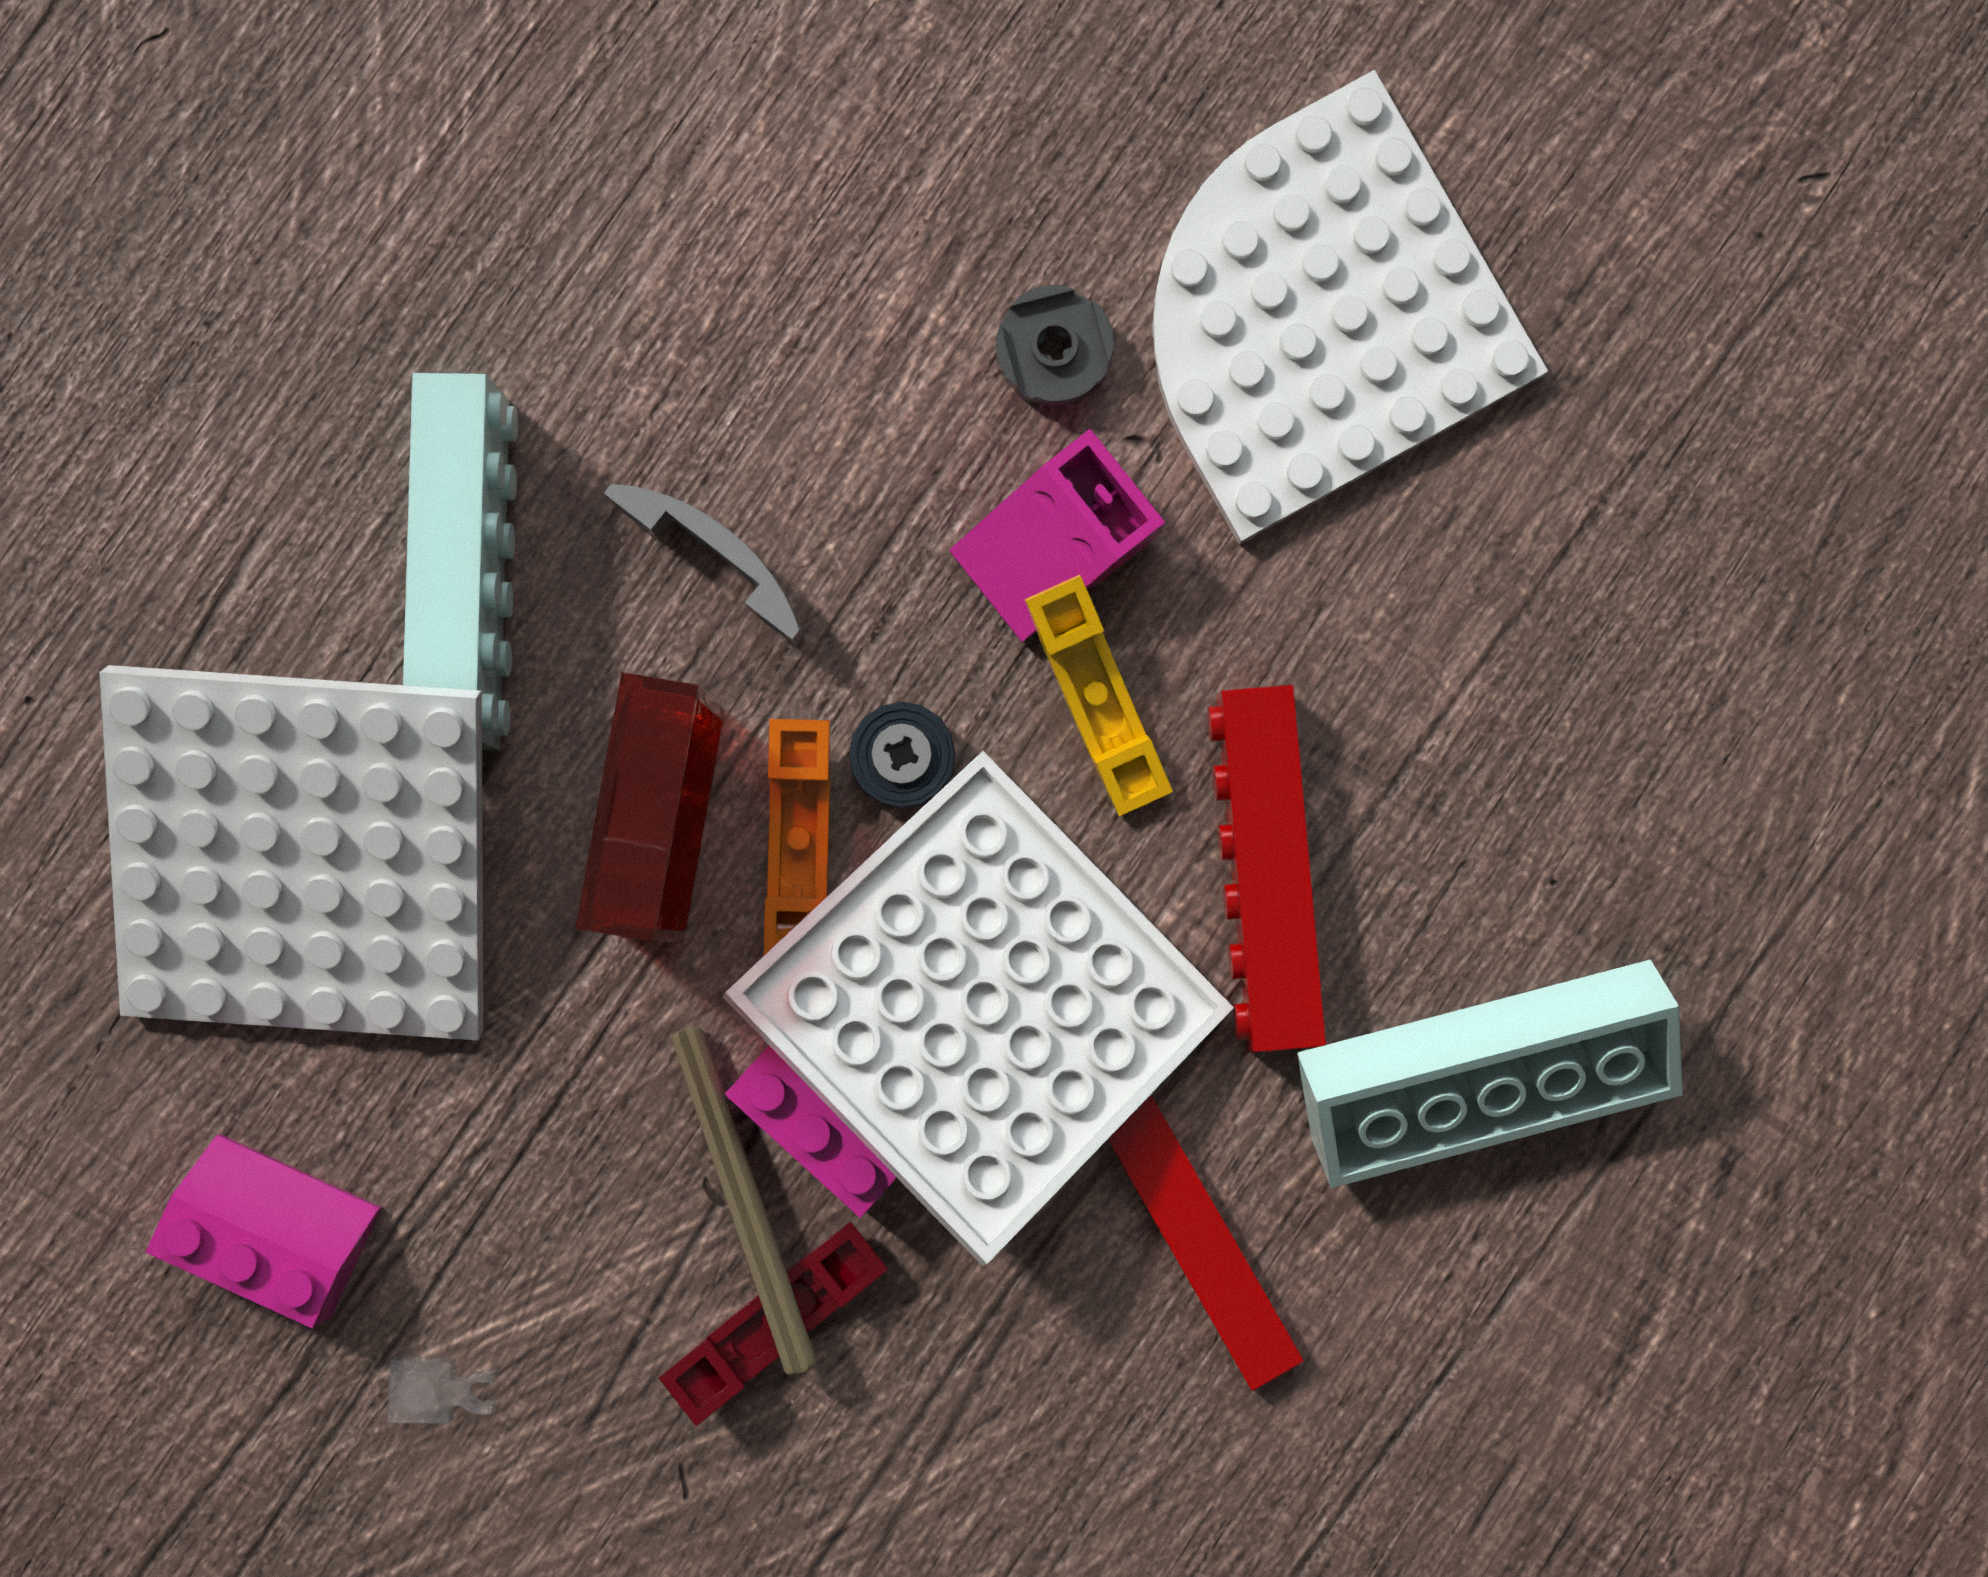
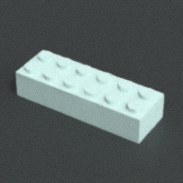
[403,373,518,750]
[1297,960,1683,1188]

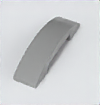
[604,484,804,647]

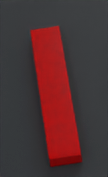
[1108,1094,1304,1391]

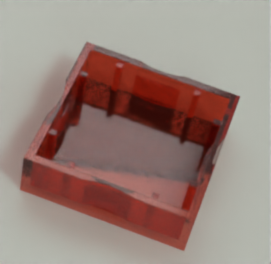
[575,672,726,943]

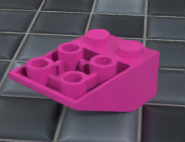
[949,429,1165,643]

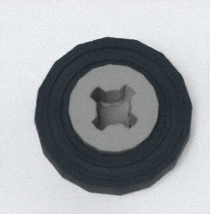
[848,701,956,809]

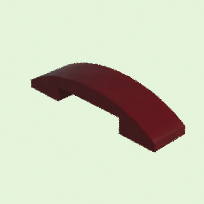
[658,1221,888,1427]

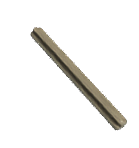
[672,1026,816,1376]

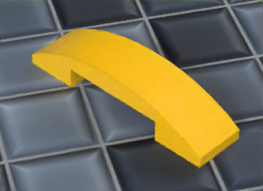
[1024,575,1173,816]

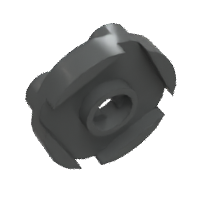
[996,285,1114,406]

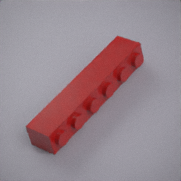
[1207,685,1326,1052]

